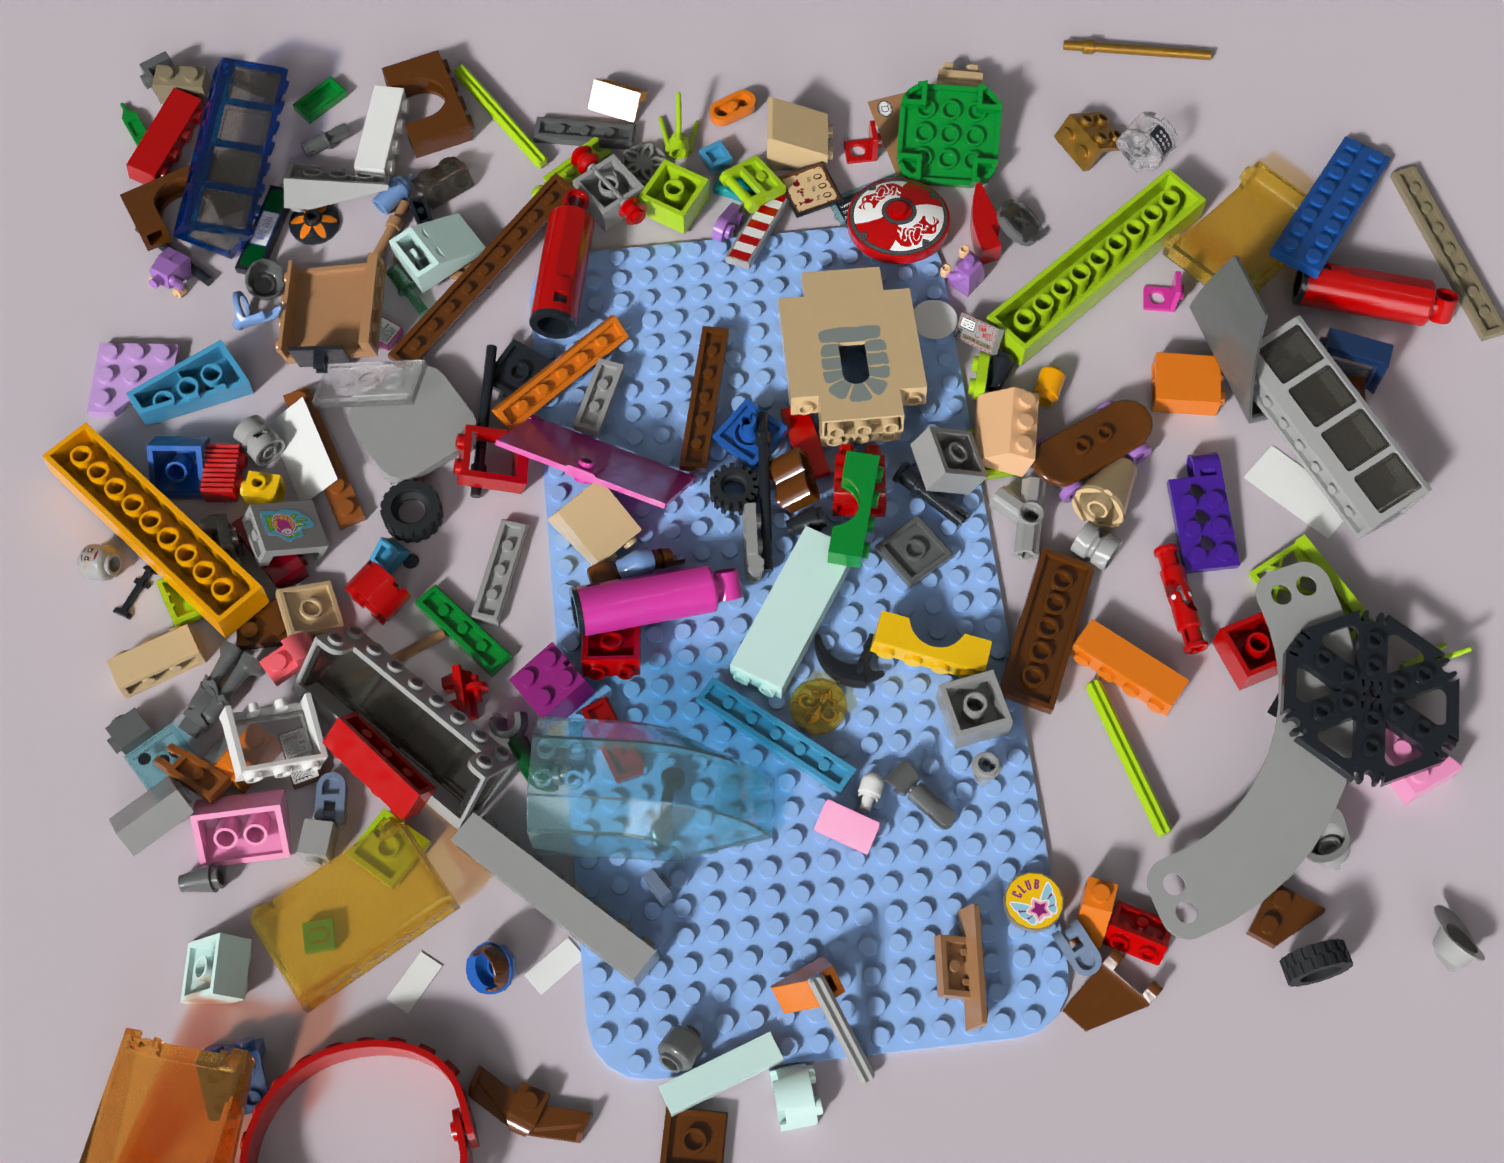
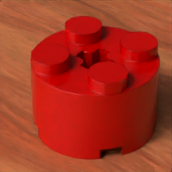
[344,559,411,625]

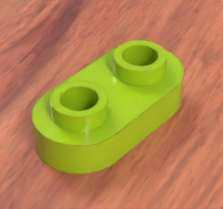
[968,351,990,400]

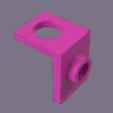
[1143,271,1184,312]

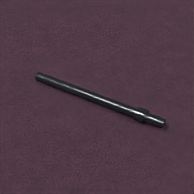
[470,345,497,498]
[755,411,773,572]

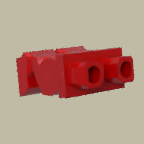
[832,444,887,517]

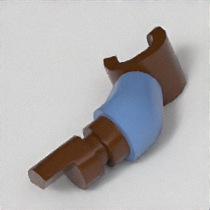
[587,547,686,584]

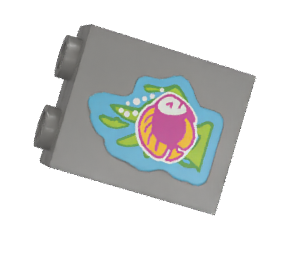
[242,500,329,566]

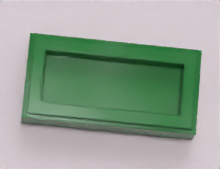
[293,76,348,124]

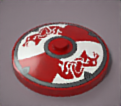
[847,178,950,264]

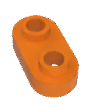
[709,90,756,126]

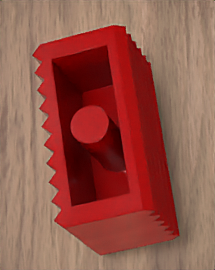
[200,443,248,503]

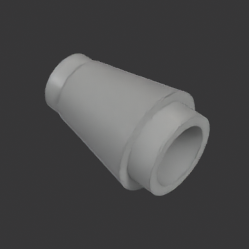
[972,752,1001,785]

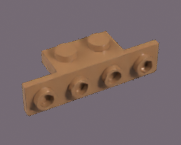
[934,904,989,1031]

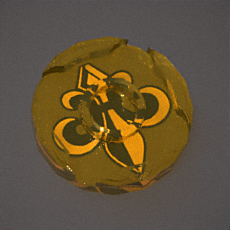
[790,678,847,735]

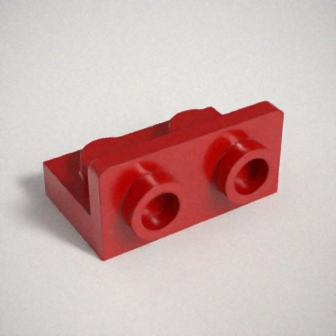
[1103,900,1171,966]

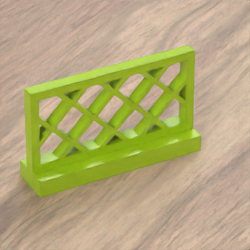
[1248,534,1375,640]

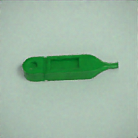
[120,103,147,146]

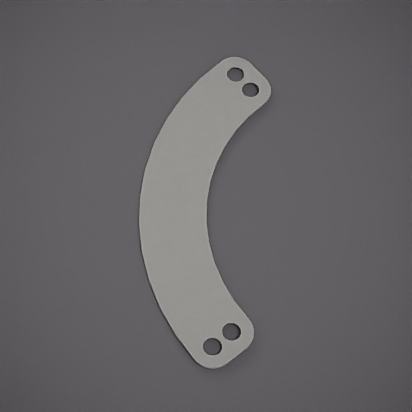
[1147,562,1355,940]

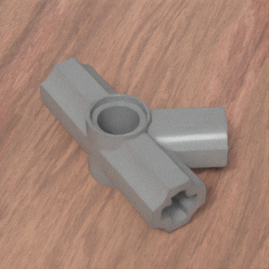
[989,476,1046,561]

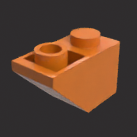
[770,956,846,1014]

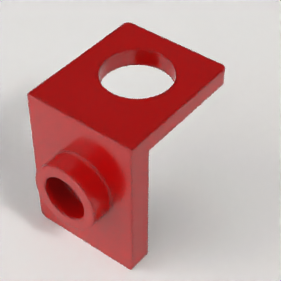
[843,120,882,164]

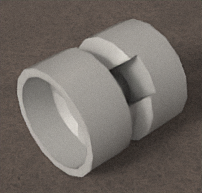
[233,415,285,466]
[1070,521,1123,571]

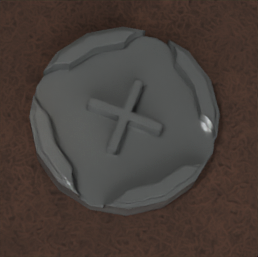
[996,199,1042,246]

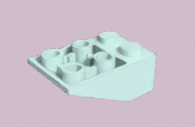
[389,213,486,293]

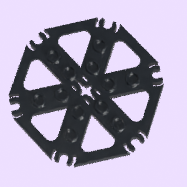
[1280,610,1460,787]

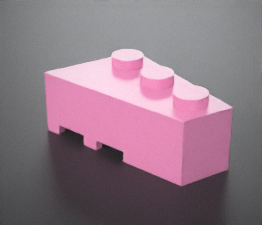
[1385,728,1463,805]

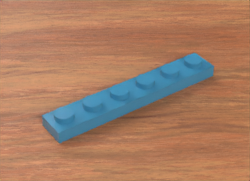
[696,677,857,795]

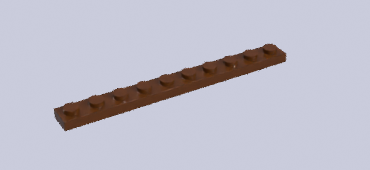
[388,172,575,371]

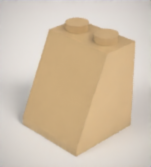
[767,97,833,170]
[547,482,642,565]

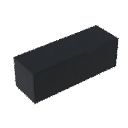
[409,195,433,225]

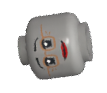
[77,544,122,581]

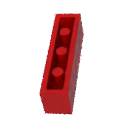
[126,88,205,184]
[322,711,436,821]

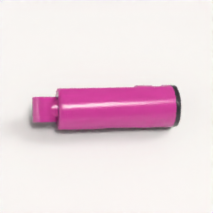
[569,564,743,637]

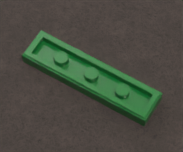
[415,584,513,677]

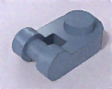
[314,772,348,825]
[1051,918,1102,976]

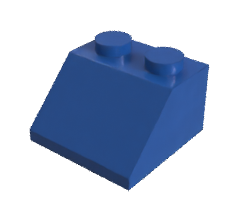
[146,436,210,498]

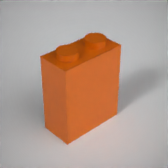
[1151,352,1225,416]

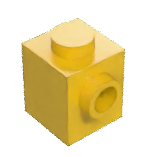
[240,471,286,507]

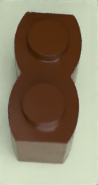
[770,447,820,513]

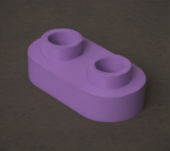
[712,202,745,243]

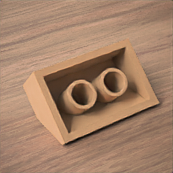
[974,387,1039,477]

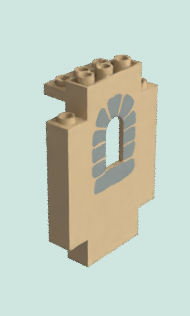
[778,266,927,446]

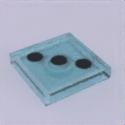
[124,723,197,790]

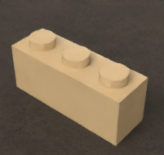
[106,624,206,699]

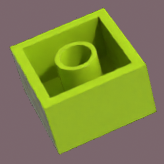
[639,159,710,235]

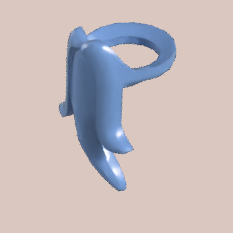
[232,291,282,330]

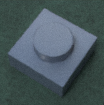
[643,869,673,907]

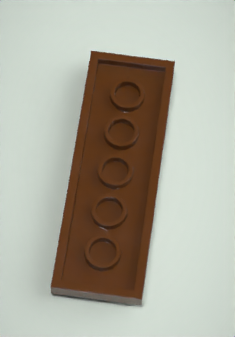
[999,547,1095,715]

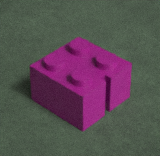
[509,642,596,729]

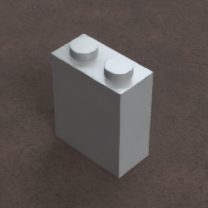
[109,776,194,856]

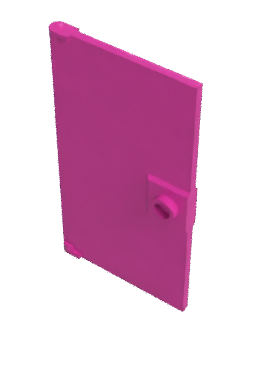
[495,415,696,509]

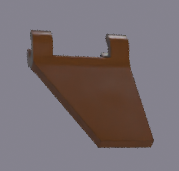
[1062,948,1163,1032]

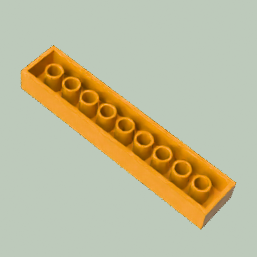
[42,422,270,638]

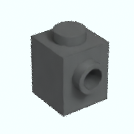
[105,707,158,759]

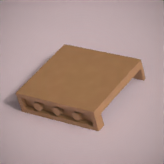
[276,252,387,364]

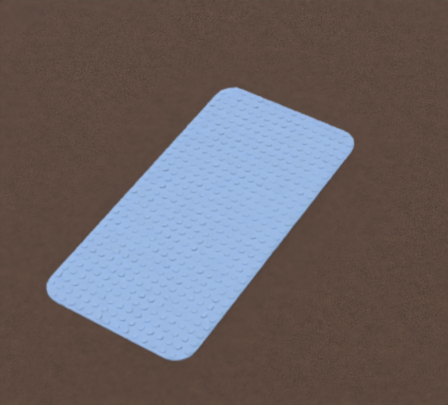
[530,227,1069,1080]

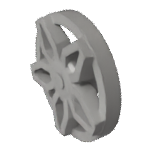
[620,143,667,186]

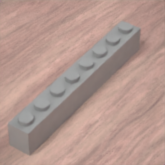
[451,812,660,987]

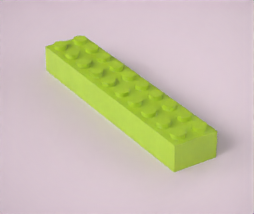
[986,168,1206,366]

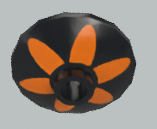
[289,205,340,245]

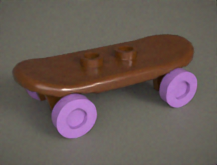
[1032,399,1153,503]

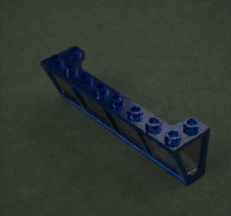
[173,57,289,259]

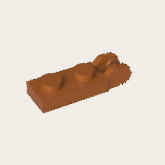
[153,743,232,804]

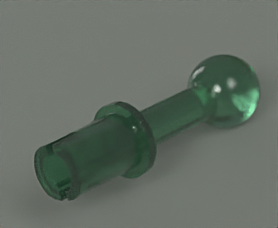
[386,265,429,320]

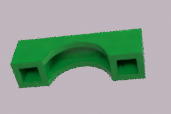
[827,451,884,568]

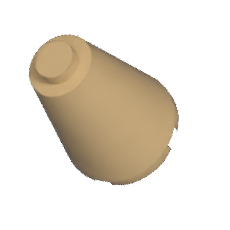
[1072,457,1138,531]

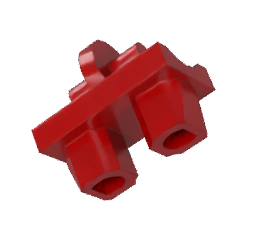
[441,664,489,721]

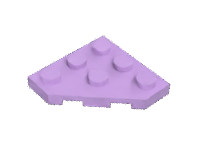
[87,343,181,417]

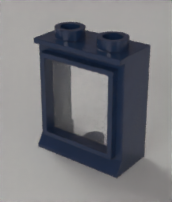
[1319,327,1394,394]

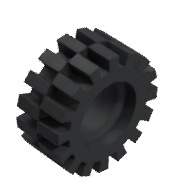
[709,462,759,516]

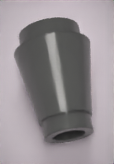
[178,863,226,893]

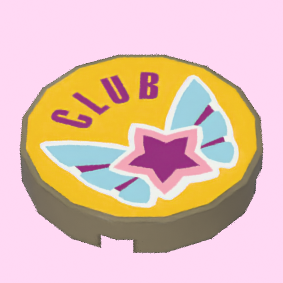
[1003,872,1064,933]

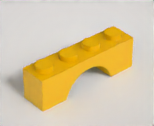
[870,610,992,679]

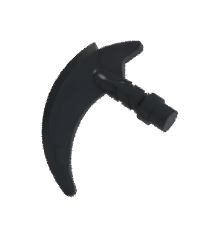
[815,633,885,689]

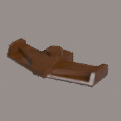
[468,1065,593,1143]

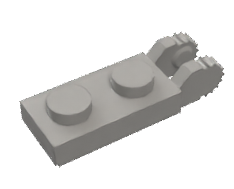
[742,503,764,584]

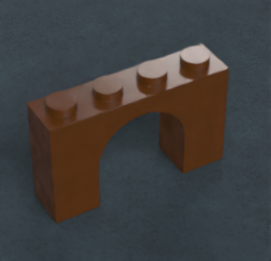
[381,50,475,159]
[120,154,243,252]

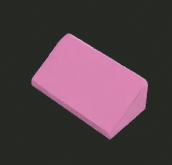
[814,799,881,855]

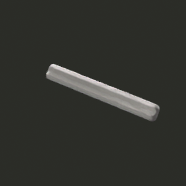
[808,973,875,1083]

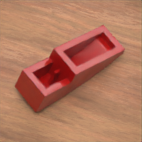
[970,182,1002,265]

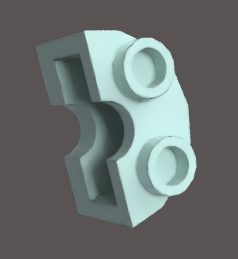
[769,1063,823,1132]

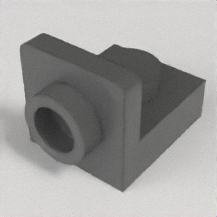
[139,51,173,96]

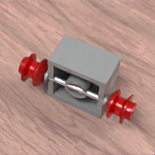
[571,145,647,231]

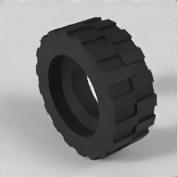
[380,480,444,543]
[1279,939,1353,987]

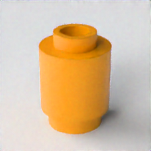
[1032,366,1066,407]

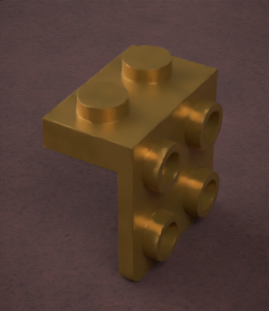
[1053,112,1128,171]

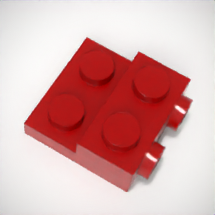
[581,626,641,680]

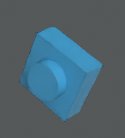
[698,140,733,174]

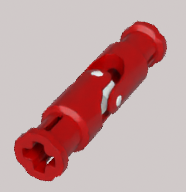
[1153,543,1209,655]

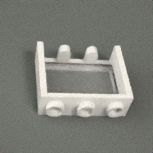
[219,692,328,783]

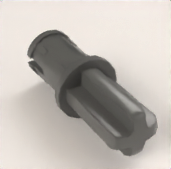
[300,123,351,158]

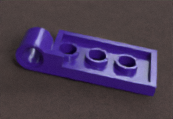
[1167,452,1240,574]

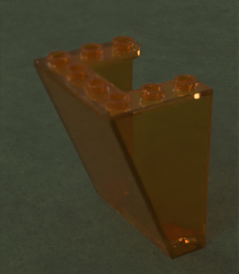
[79,1028,255,1163]

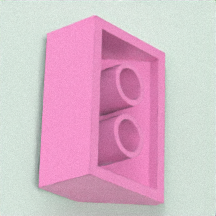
[190,789,291,867]

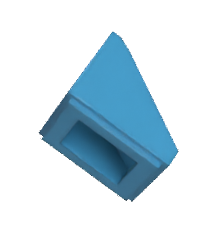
[370,537,411,575]

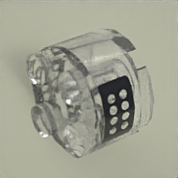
[1116,112,1178,172]

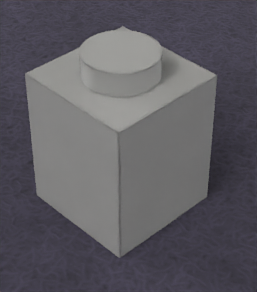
[297,818,339,867]

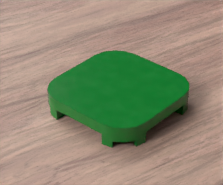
[896,80,1002,188]

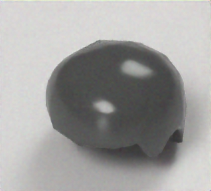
[245,258,285,301]

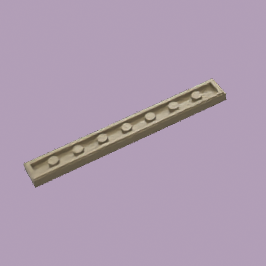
[1390,165,1504,341]

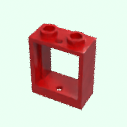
[453,424,529,494]

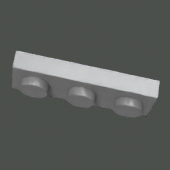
[573,358,625,437]

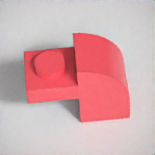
[259,632,326,687]

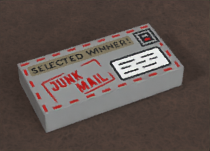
[954,312,1004,355]

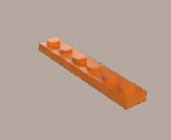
[492,315,629,431]

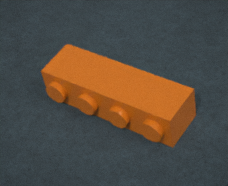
[1070,619,1190,717]

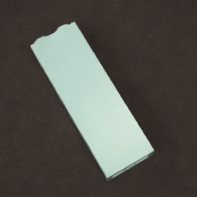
[730,526,851,699]

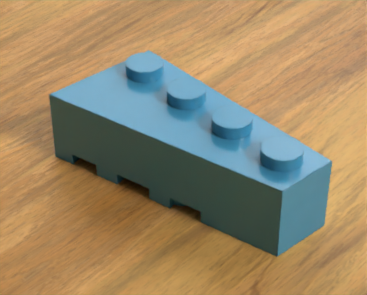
[126,340,254,427]

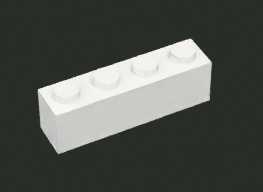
[354,85,410,176]

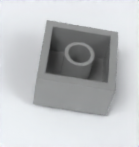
[910,426,988,495]
[936,670,1013,749]

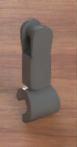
[883,760,956,830]

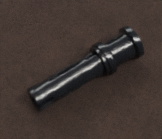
[892,461,969,528]

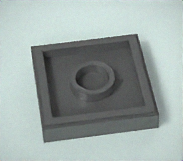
[875,515,954,589]

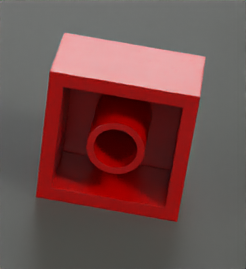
[1212,612,1278,691]

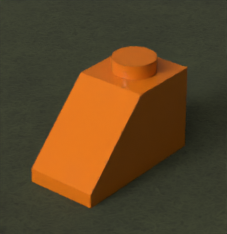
[1070,876,1118,950]

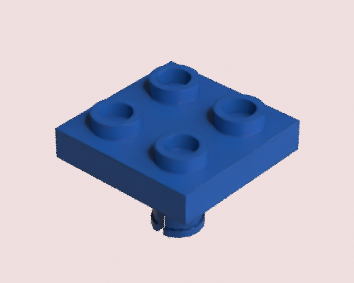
[712,398,789,471]

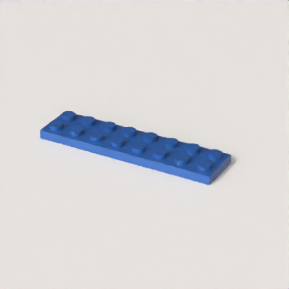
[1269,136,1391,279]

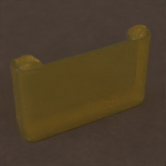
[1162,160,1307,292]
[249,817,461,1013]

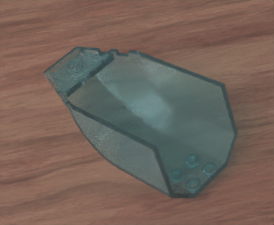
[527,717,775,862]

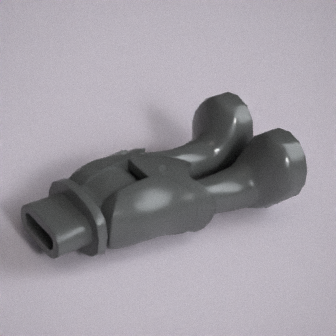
[178,641,266,739]

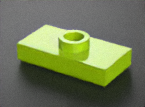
[156,578,203,627]

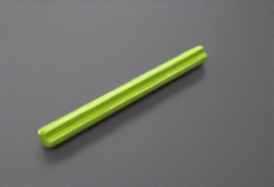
[454,64,548,168]
[1086,679,1172,837]

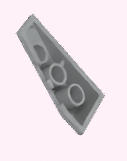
[284,162,390,212]

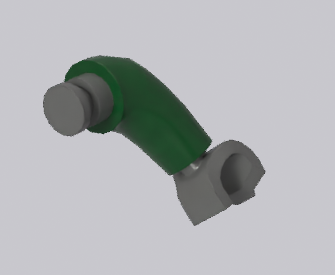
[489,711,575,793]

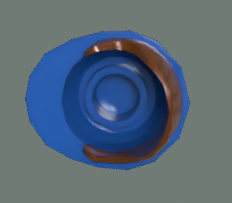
[466,941,517,994]

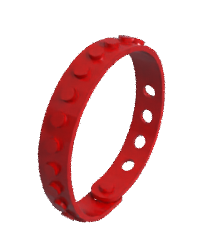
[240,1037,480,1163]

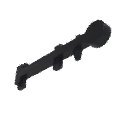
[113,566,158,620]

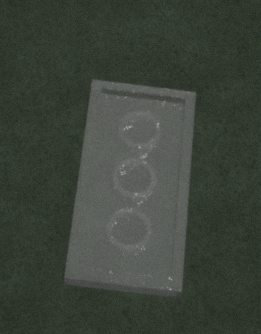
[312,360,428,409]

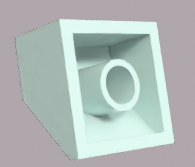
[180,933,252,1004]

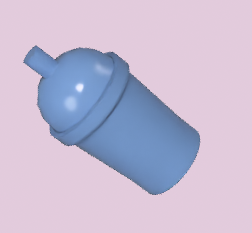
[372,174,413,215]

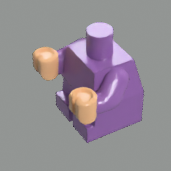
[940,245,985,298]
[149,247,192,298]

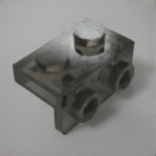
[411,156,474,209]
[198,513,245,567]

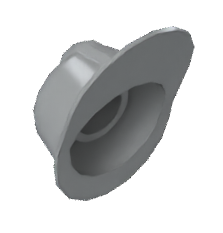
[1307,808,1351,870]
[1432,905,1485,972]

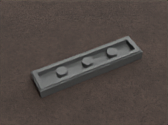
[533,117,636,150]

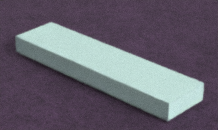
[658,1032,784,1116]

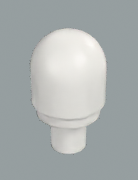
[858,772,884,813]

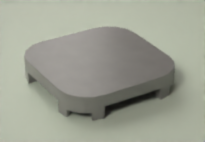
[349,366,478,485]

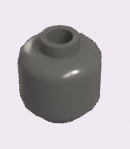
[658,1025,704,1073]

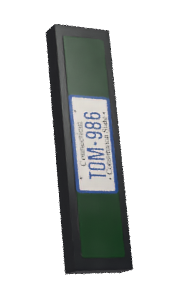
[235,185,291,275]

